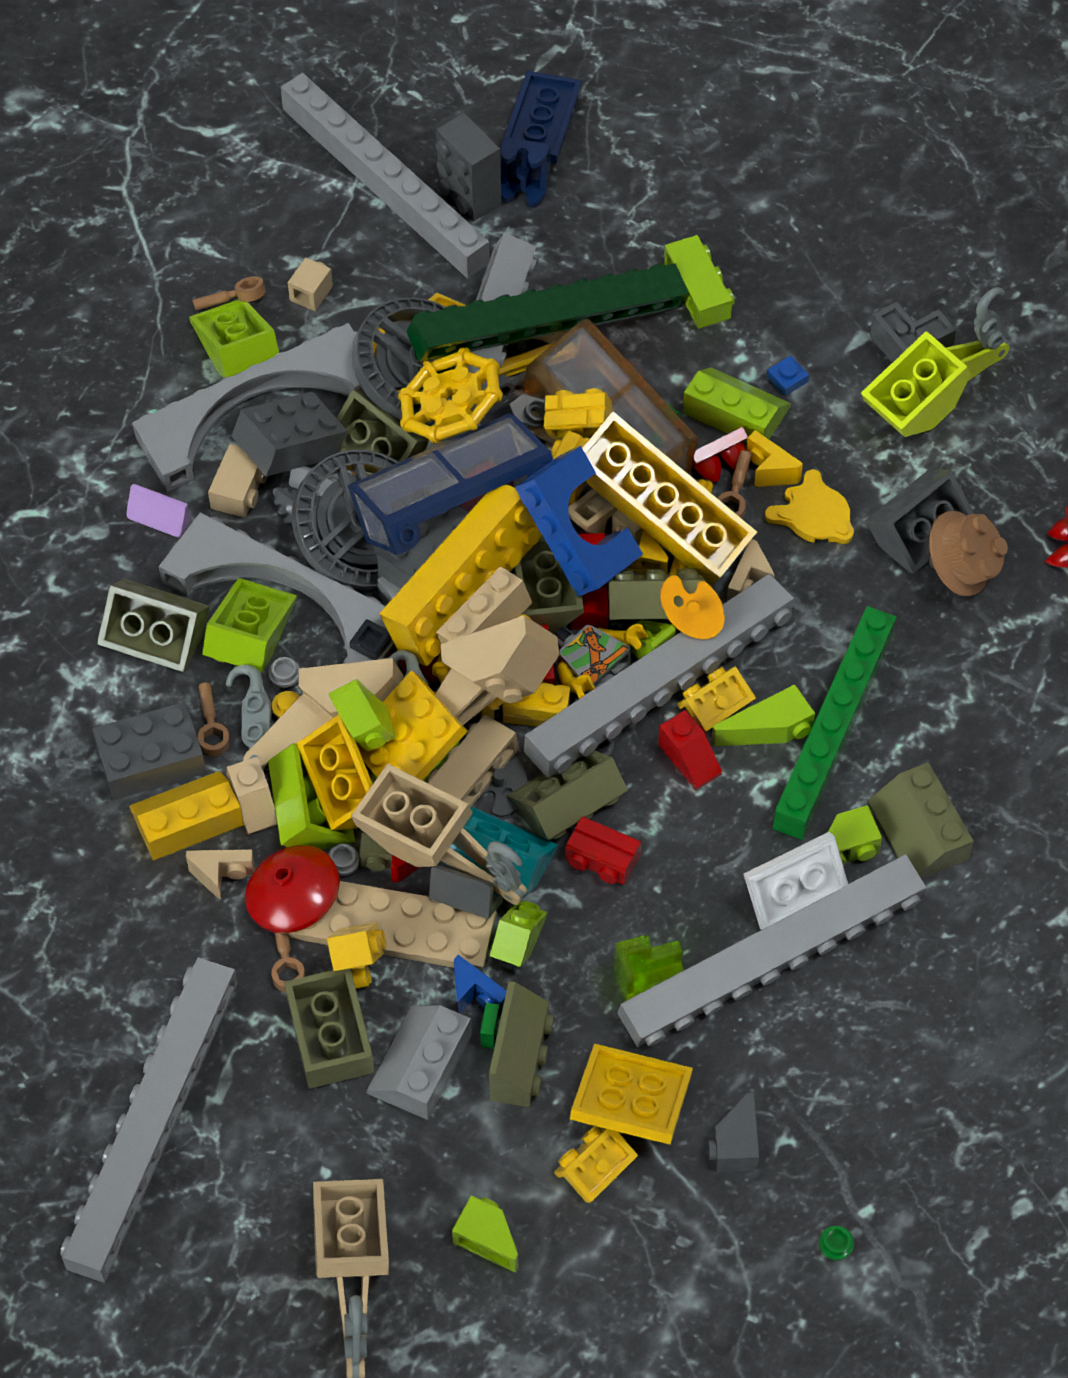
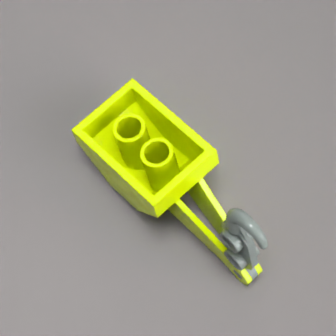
[861,287,1009,437]

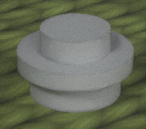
[269,657,300,688]
[328,844,360,876]

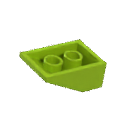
[189,299,279,378]
[202,578,297,673]

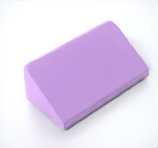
[127,484,190,538]

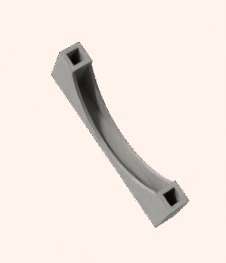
[132,323,363,492]
[159,513,398,663]

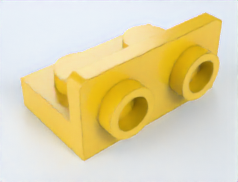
[677,666,756,732]
[554,1126,638,1203]

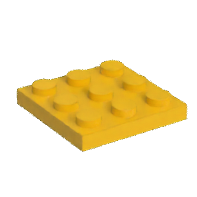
[355,670,468,781]
[570,1044,693,1145]

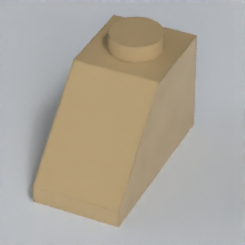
[226,756,278,835]

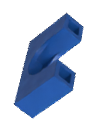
[515,446,643,597]

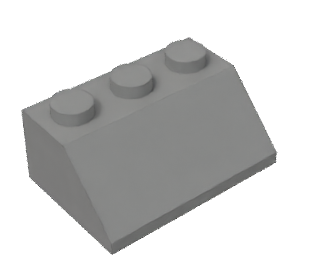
[367,1005,472,1120]

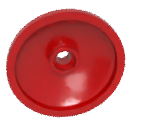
[245,845,340,933]

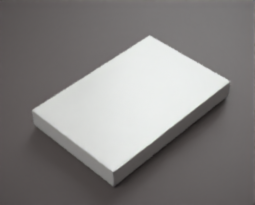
[744,832,848,930]

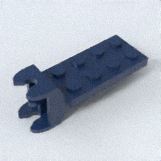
[501,71,582,207]

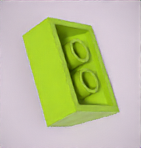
[683,367,791,443]
[268,743,355,850]

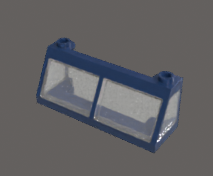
[347,413,553,555]

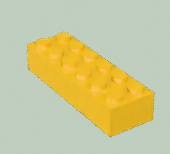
[582,412,757,586]
[379,484,542,667]

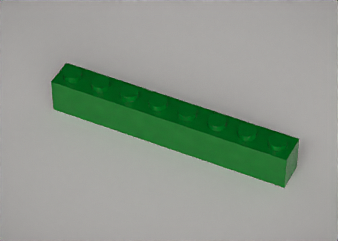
[773,606,897,840]

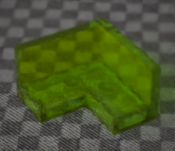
[614,934,684,1002]

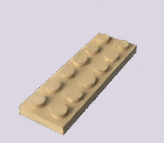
[288,881,497,973]

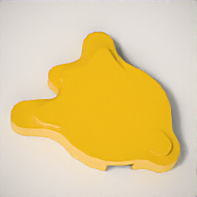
[765,469,854,544]

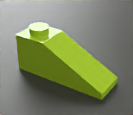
[711,684,815,746]

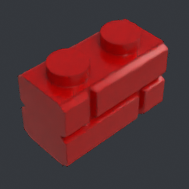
[565,816,642,885]

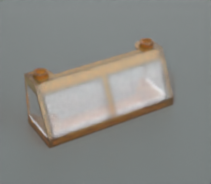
[523,319,699,475]

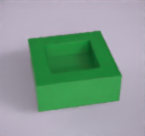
[480,1003,501,1049]

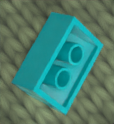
[449,807,558,895]

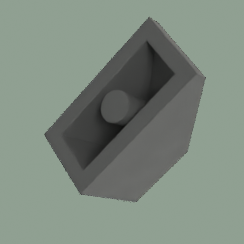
[708,1093,759,1172]

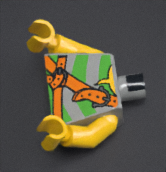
[555,624,649,699]

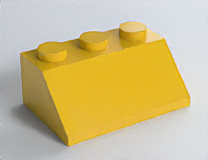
[296,714,373,831]
[129,771,244,861]

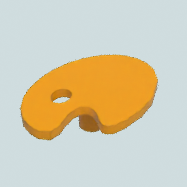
[660,575,725,639]

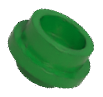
[819,1226,854,1261]

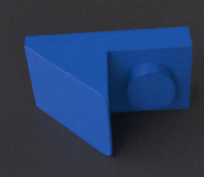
[454,955,506,1016]

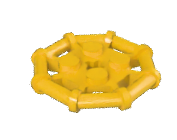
[398,348,503,444]

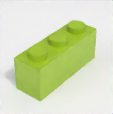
[664,235,735,329]

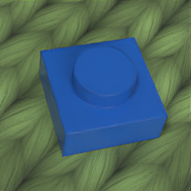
[767,355,809,396]

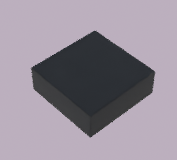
[349,619,392,660]

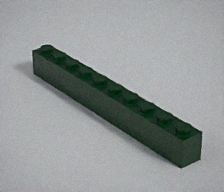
[406,263,689,362]

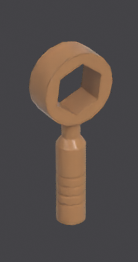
[193,276,266,311]
[717,450,752,519]
[198,683,230,756]
[271,933,305,993]

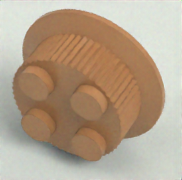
[929,511,1008,596]

